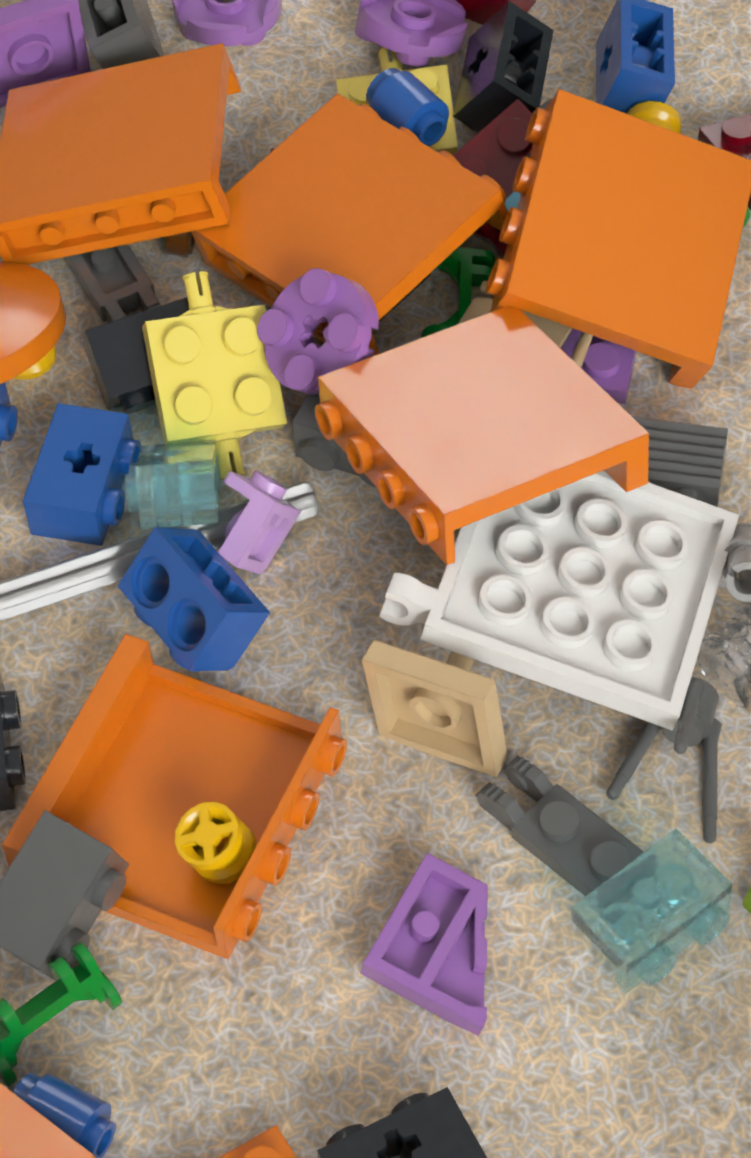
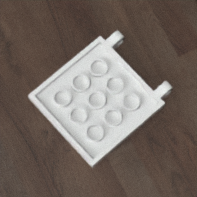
[379,470,739,731]

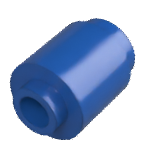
[366,68,449,146]
[12,1072,116,1158]

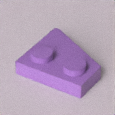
[360,853,488,1036]

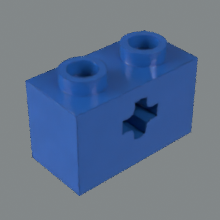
[596,0,675,114]
[23,403,141,546]

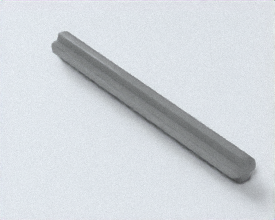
[0,481,318,621]

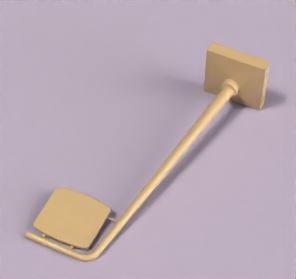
[362,280,593,778]

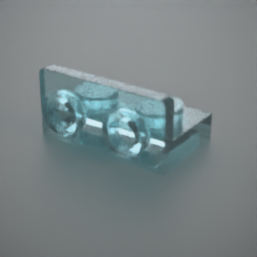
[571,829,732,994]

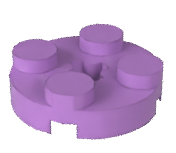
[172,0,282,47]
[354,0,468,67]
[257,268,379,395]

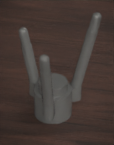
[606,677,722,844]

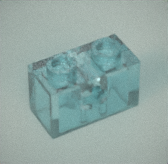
[125,439,222,530]

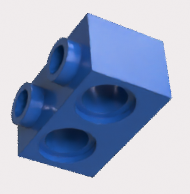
[118,527,270,672]

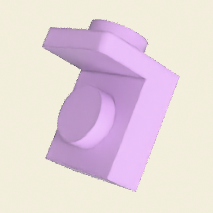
[218,470,301,574]

